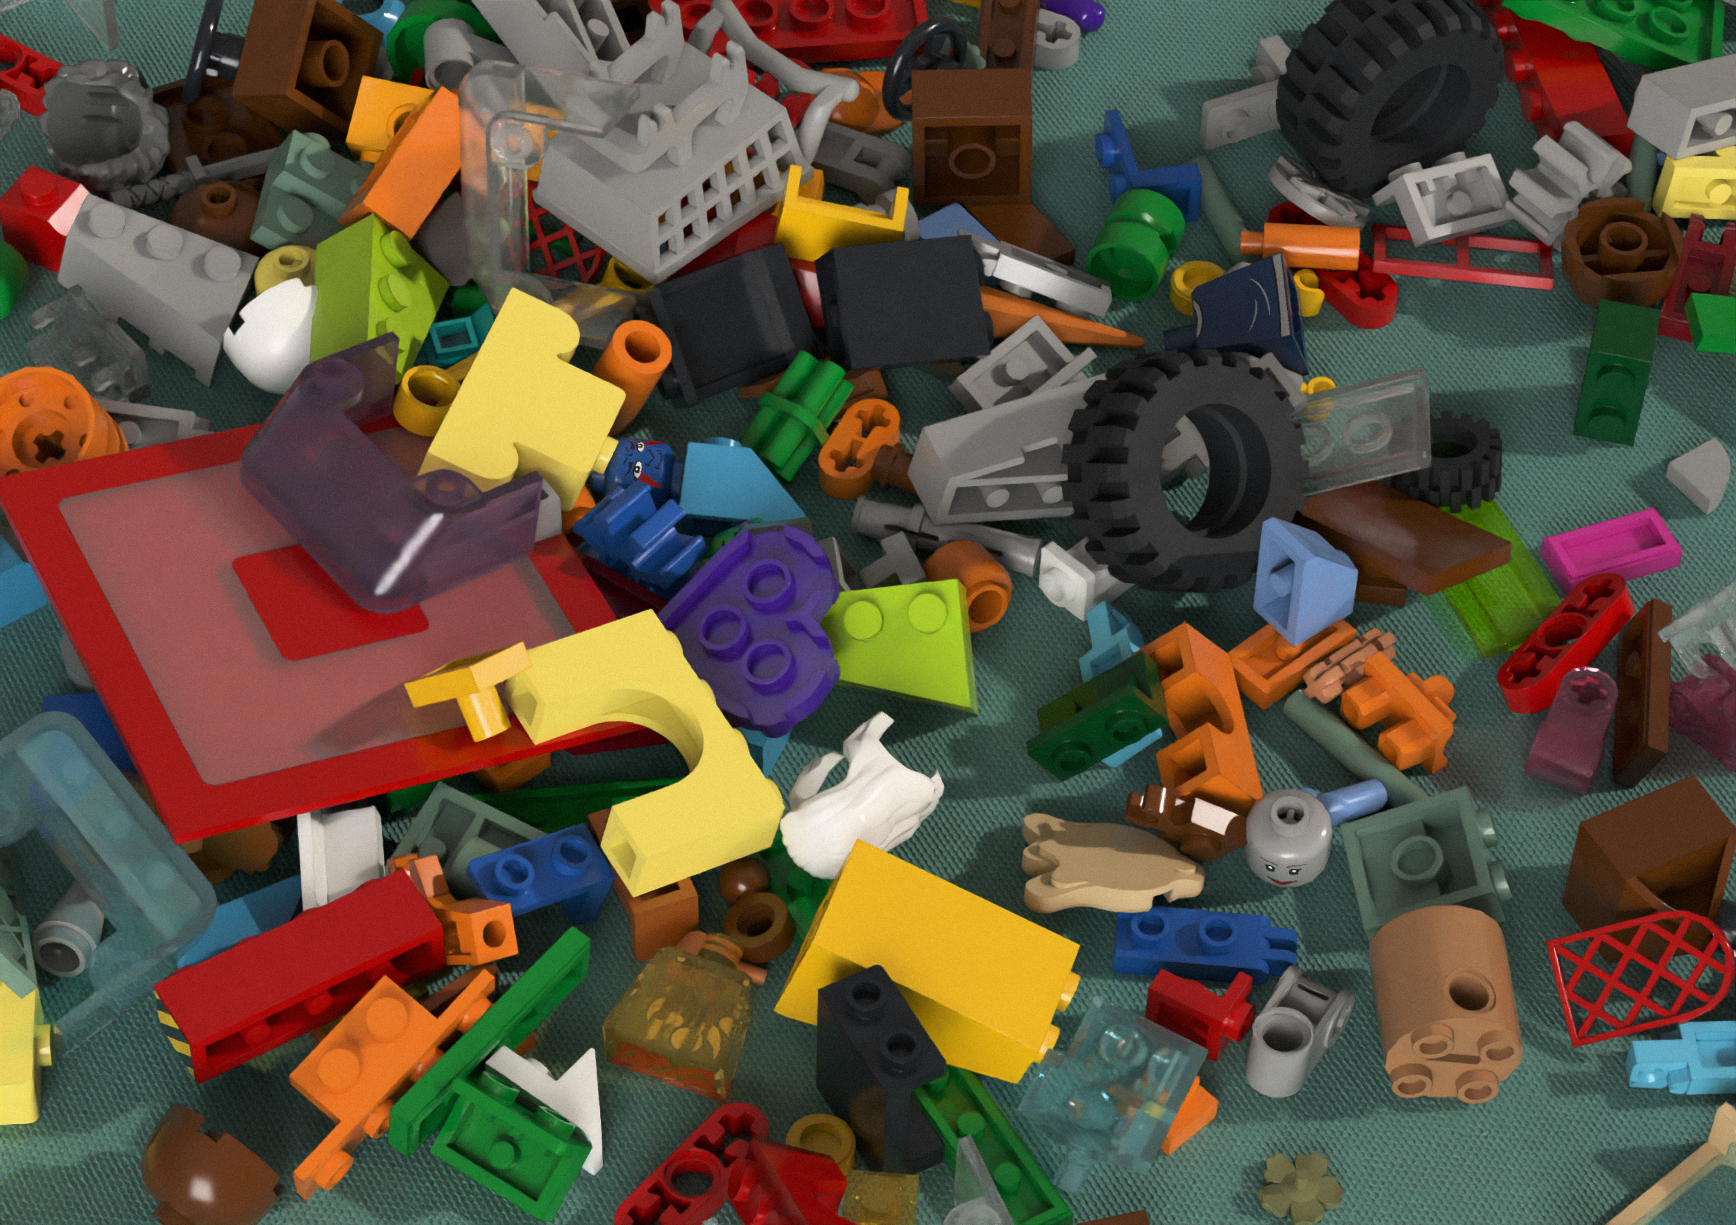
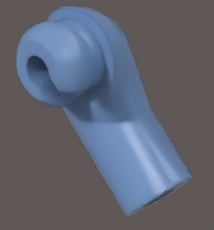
[1298,779,1388,827]

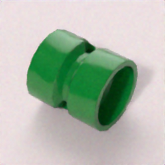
[1086,189,1185,301]

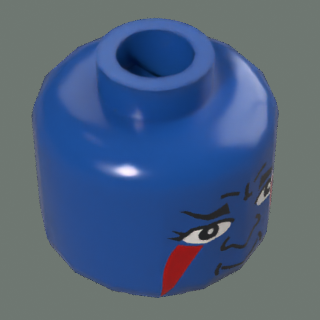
[591,437,683,510]

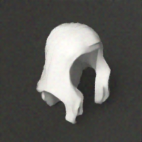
[780,711,944,879]

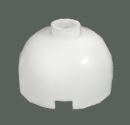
[223,277,323,394]

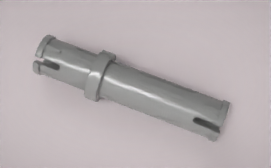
[850,495,1043,578]

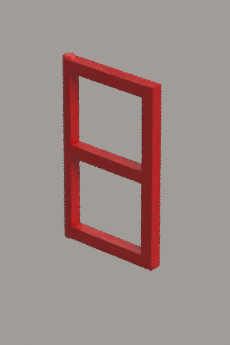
[1371,224,1554,290]

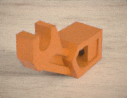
[387,853,519,965]

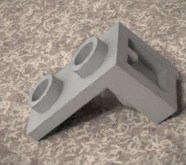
[1199,35,1291,150]

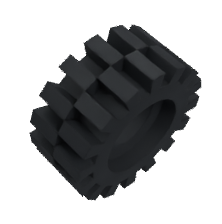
[1390,411,1502,514]

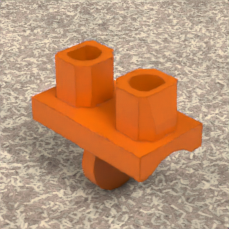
[1340,650,1456,775]

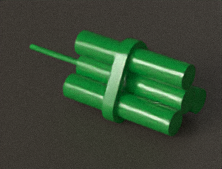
[738,350,854,484]

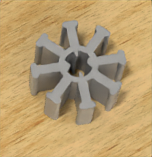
[1505,121,1632,252]

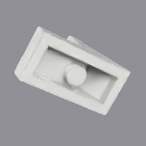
[485,1045,603,1175]

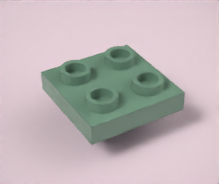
[385,781,548,940]

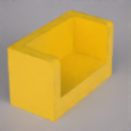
[773,164,909,262]

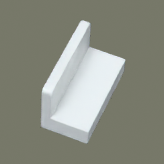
[297,806,385,911]

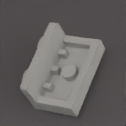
[948,315,1097,413]

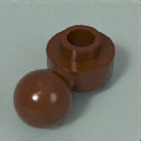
[718,855,796,963]

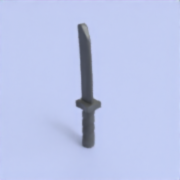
[109,140,340,210]

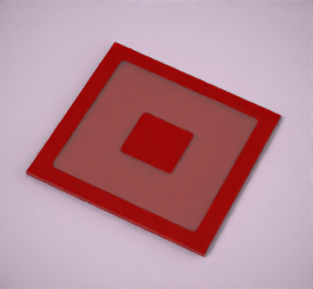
[0,395,647,845]

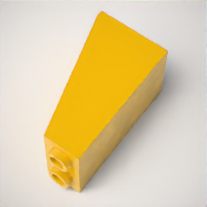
[773,838,1081,1084]

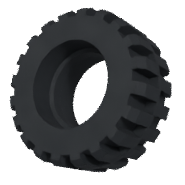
[1276,0,1505,199]
[1061,349,1309,593]

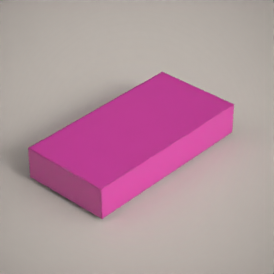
[1540,508,1683,596]

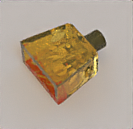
[602,932,753,1104]

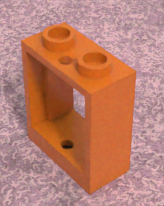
[337,86,491,241]

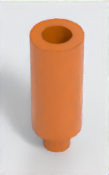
[1240,222,1360,271]

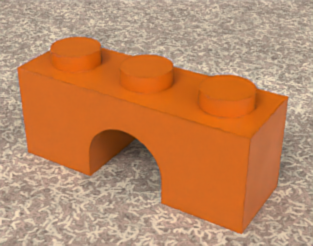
[1134,622,1263,818]

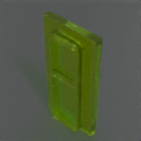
[1440,499,1561,659]

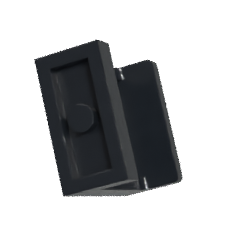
[814,235,994,380]
[632,243,822,409]
[816,965,946,1189]

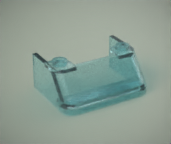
[0,711,217,1059]

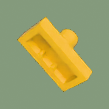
[404,641,533,742]

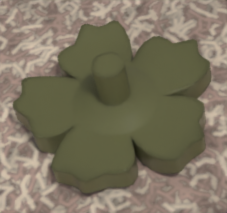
[1257,1151,1345,1225]

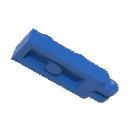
[1113,906,1298,985]

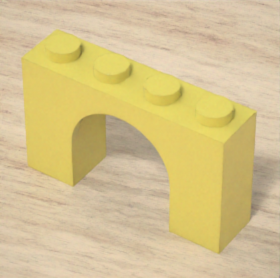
[503,609,785,898]

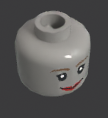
[1244,789,1332,887]

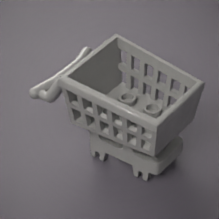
[533,0,860,285]

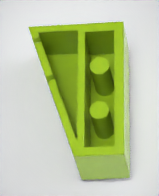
[309,213,450,406]
[819,579,979,715]

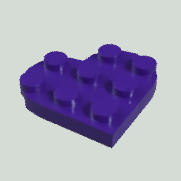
[656,525,841,738]

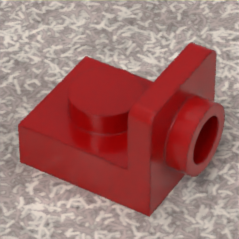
[1144,969,1257,1062]

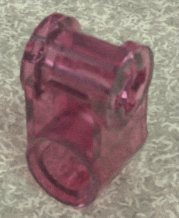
[1669,654,1736,772]
[1524,667,1618,796]

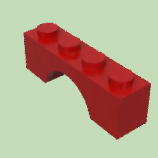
[728,1136,858,1225]

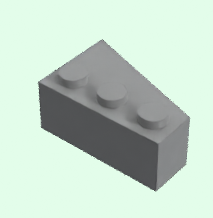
[471,0,630,117]
[57,193,259,388]
[907,373,1107,525]

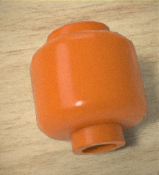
[923,539,1013,633]

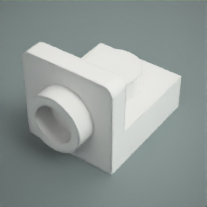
[1039,537,1135,622]

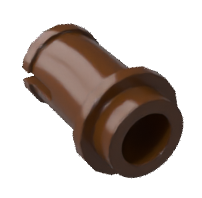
[871,442,918,496]

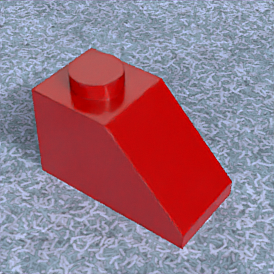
[0,165,90,273]

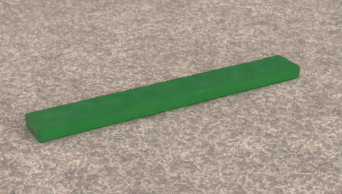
[750,829,1074,1225]

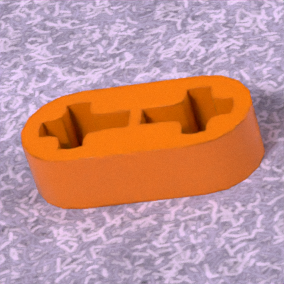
[818,398,900,500]

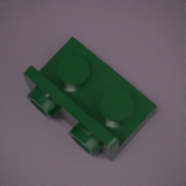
[1026,651,1169,782]

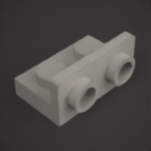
[1372,152,1514,248]

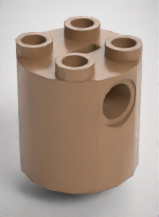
[1368,905,1524,1104]

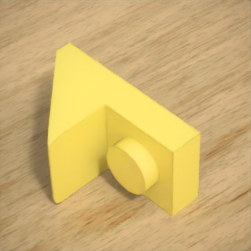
[1651,146,1736,220]

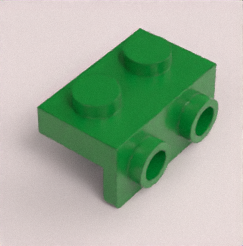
[429,1071,592,1222]

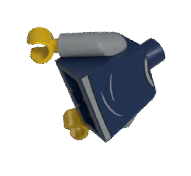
[1163,252,1337,426]

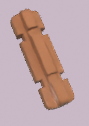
[1303,628,1396,704]

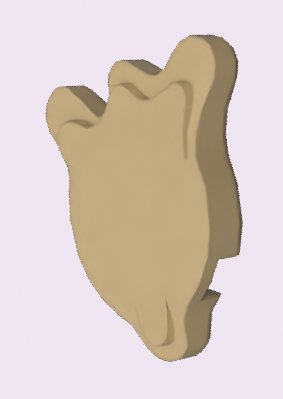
[1021,813,1206,913]

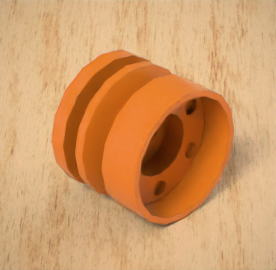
[0,366,129,477]

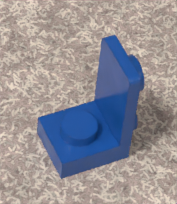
[1095,109,1202,223]
[466,823,615,927]

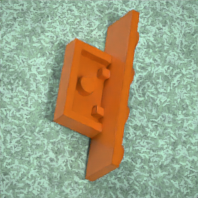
[289,969,495,1201]

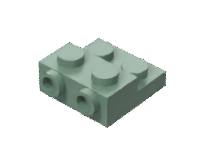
[249,130,375,262]
[1340,785,1514,942]

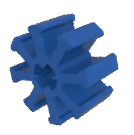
[573,481,708,601]

